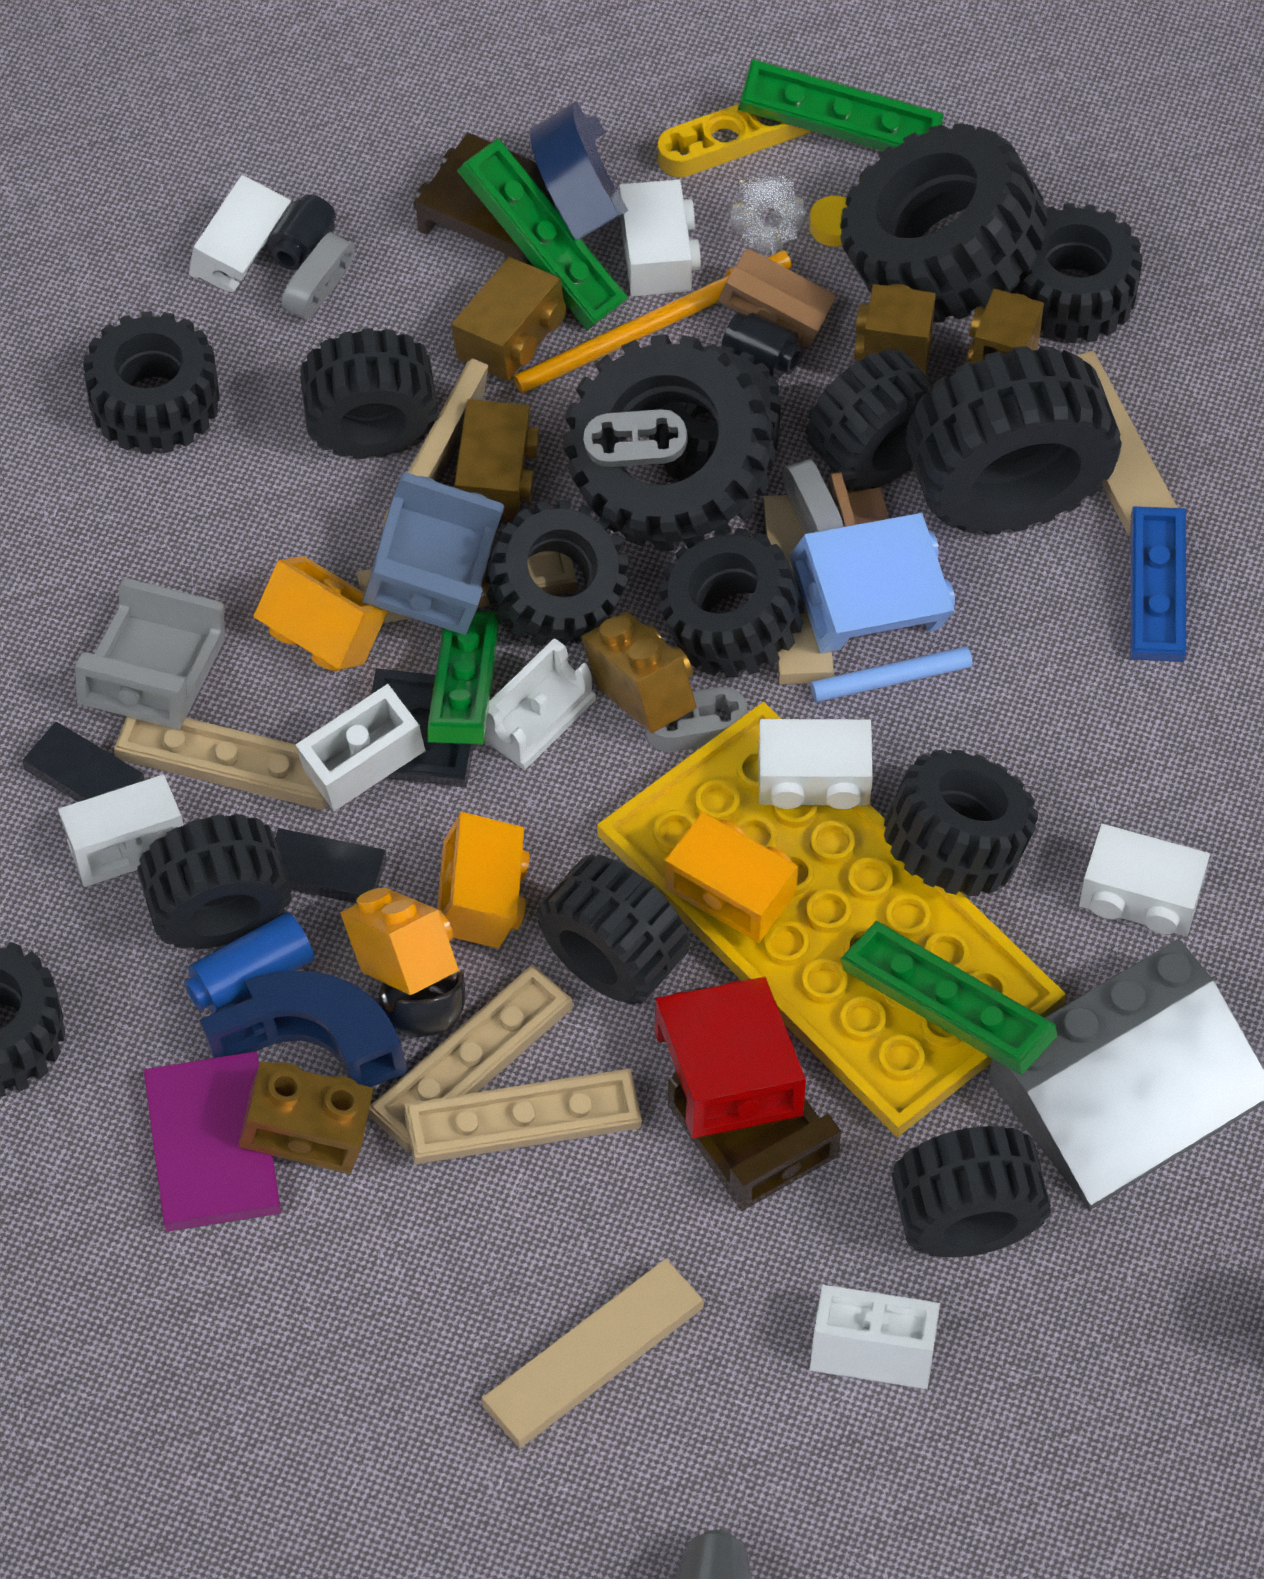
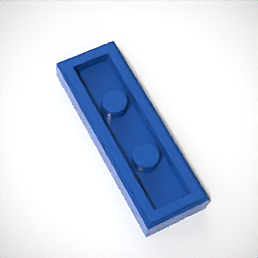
[1130,506,1186,662]

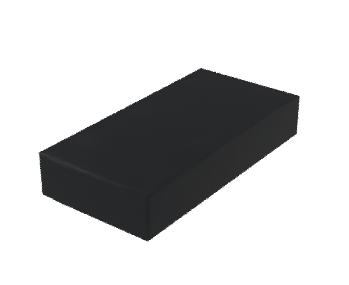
[22,721,145,802]
[275,828,387,904]

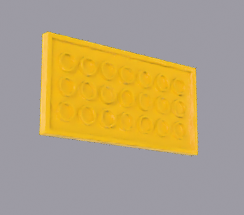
[597,701,1066,1138]

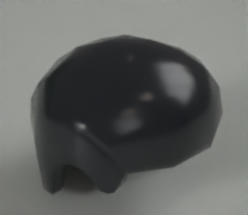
[378,971,465,1037]

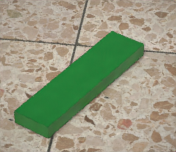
[738,59,944,151]
[457,138,628,331]
[428,611,499,744]
[841,920,1057,1076]

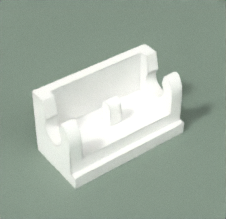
[189,175,291,292]
[484,638,596,771]
[58,774,183,887]
[810,1284,940,1389]

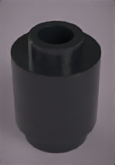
[267,194,336,270]
[721,312,803,380]

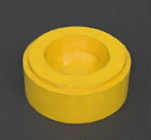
[809,196,847,247]

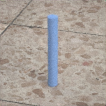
[810,646,972,703]

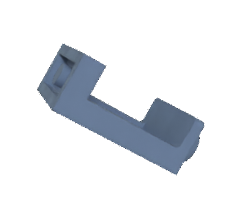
[362,472,504,635]

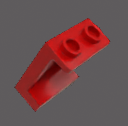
[654,976,806,1139]

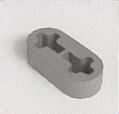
[282,232,355,320]
[583,409,688,467]
[783,459,844,534]
[645,687,747,752]

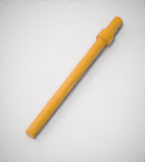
[513,250,792,394]

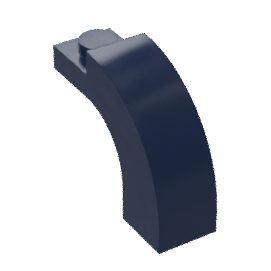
[530,101,629,241]
[199,971,408,1087]

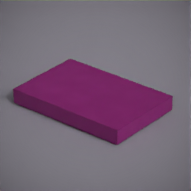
[143,1051,281,1232]

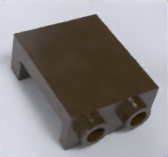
[413,132,560,266]
[668,1071,841,1212]

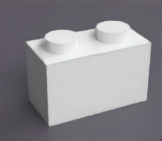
[620,179,701,297]
[295,684,425,811]
[758,719,873,809]
[1079,823,1210,937]

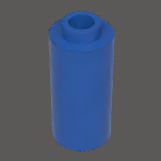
[184,912,315,1014]

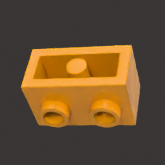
[253,556,388,671]
[437,811,530,949]
[665,811,798,943]
[340,888,459,995]

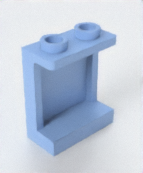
[789,513,955,654]

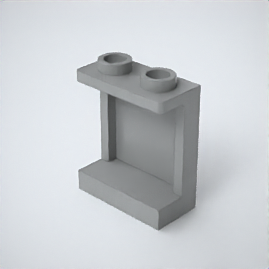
[75,578,225,730]

